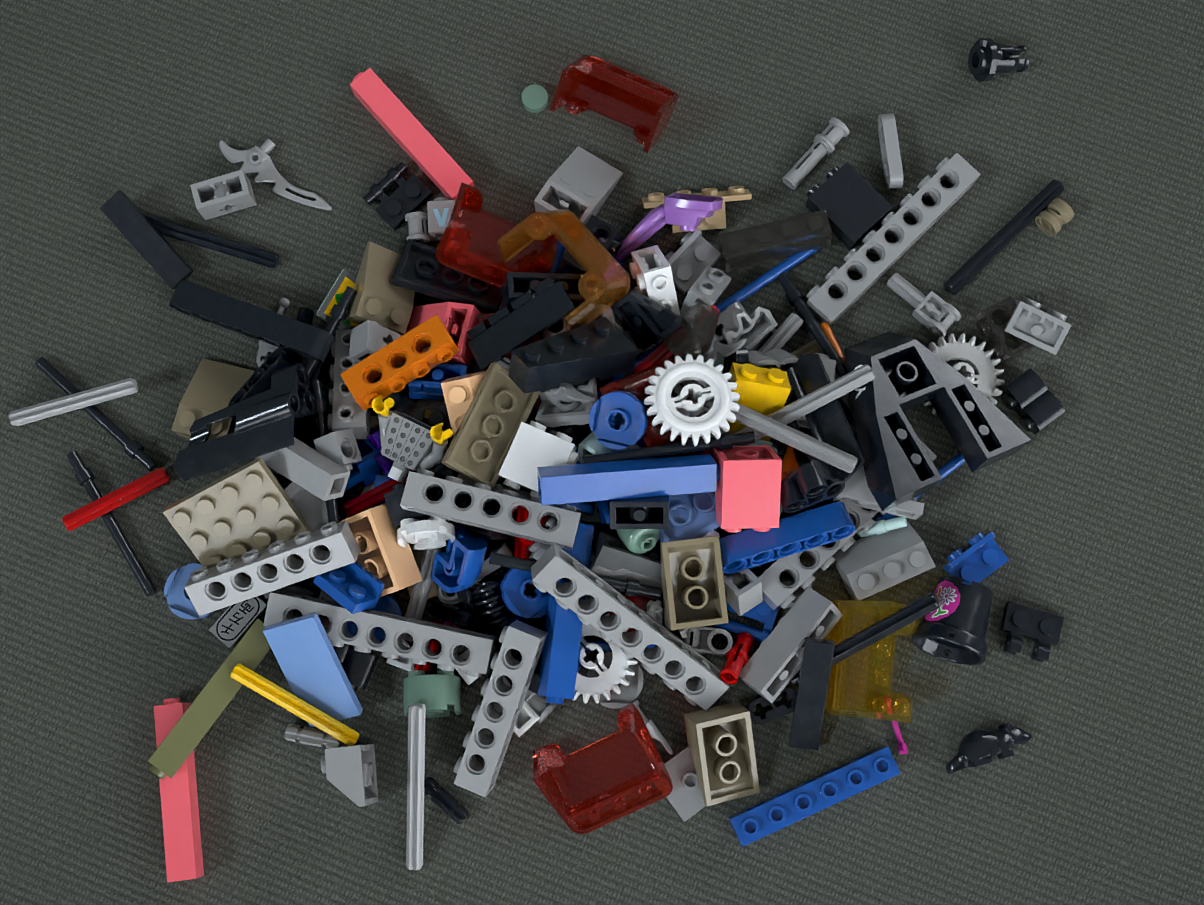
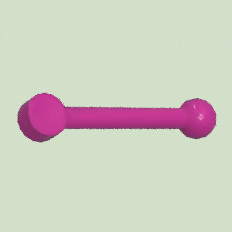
[882,696,908,755]

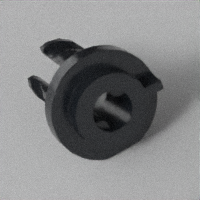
[968,38,1029,82]

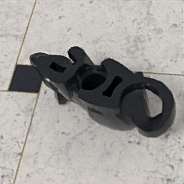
[945,723,1032,774]

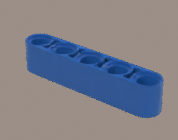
[719,502,856,574]

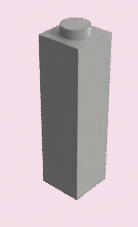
[256,437,351,501]

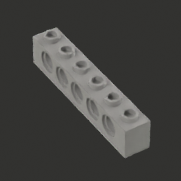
[400,469,581,550]
[184,521,360,616]
[454,620,548,797]

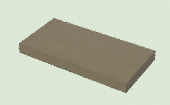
[441,362,541,491]

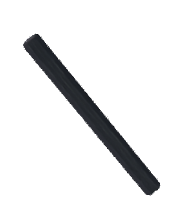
[944,180,1064,294]
[142,212,280,268]
[790,593,940,685]

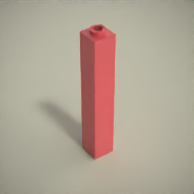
[350,68,475,206]
[154,698,204,882]

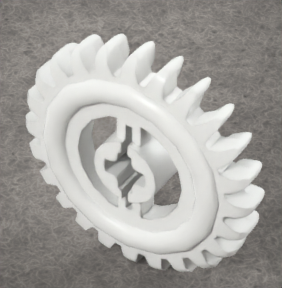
[924,333,1005,414]
[644,354,740,446]
[572,612,638,704]

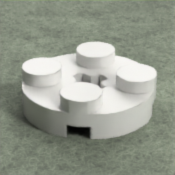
[397,516,455,550]

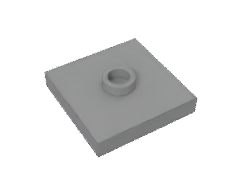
[650,746,706,822]

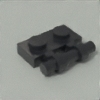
[363,162,433,231]

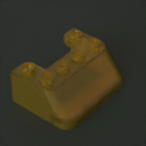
[824,600,920,723]

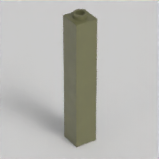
[148,618,271,780]

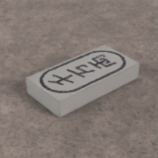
[209,596,267,649]

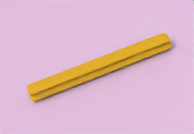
[230,663,360,746]

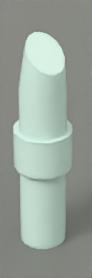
[856,516,908,537]

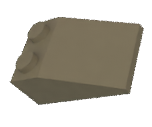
[346,241,415,335]
[171,358,255,441]
[661,536,728,630]
[684,701,760,806]

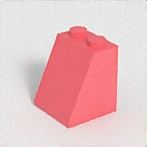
[713,445,782,532]

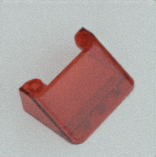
[533,703,673,834]

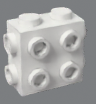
[629,245,680,316]
[498,421,579,498]

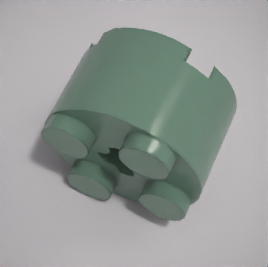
[403,670,461,718]

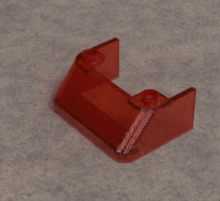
[550,55,679,153]

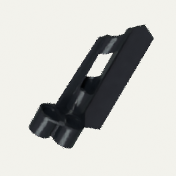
[780,354,865,513]
[173,363,317,481]

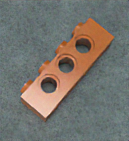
[340,314,460,411]

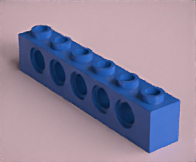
[728,746,901,847]

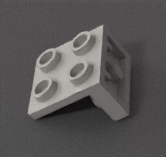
[1004,296,1072,355]

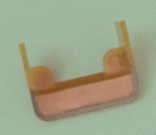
[497,209,630,330]

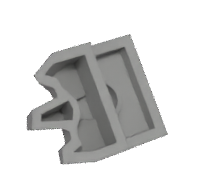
[723,306,778,351]
[535,378,598,428]

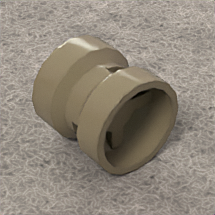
[1035,198,1074,236]

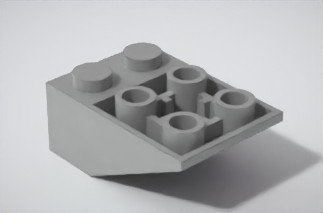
[534,146,623,236]

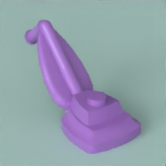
[596,193,723,264]

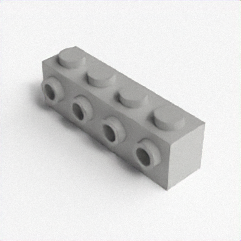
[328,329,371,440]
[739,587,843,703]

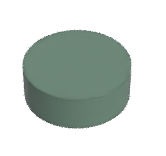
[522,84,548,113]

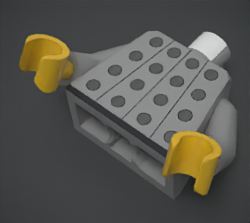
[372,395,453,483]

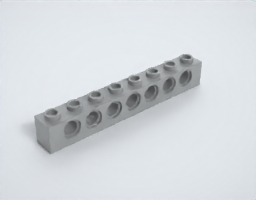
[806,153,981,327]
[758,439,937,610]
[531,543,729,711]
[263,590,498,677]

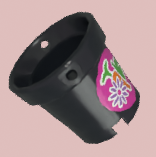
[911,576,993,665]

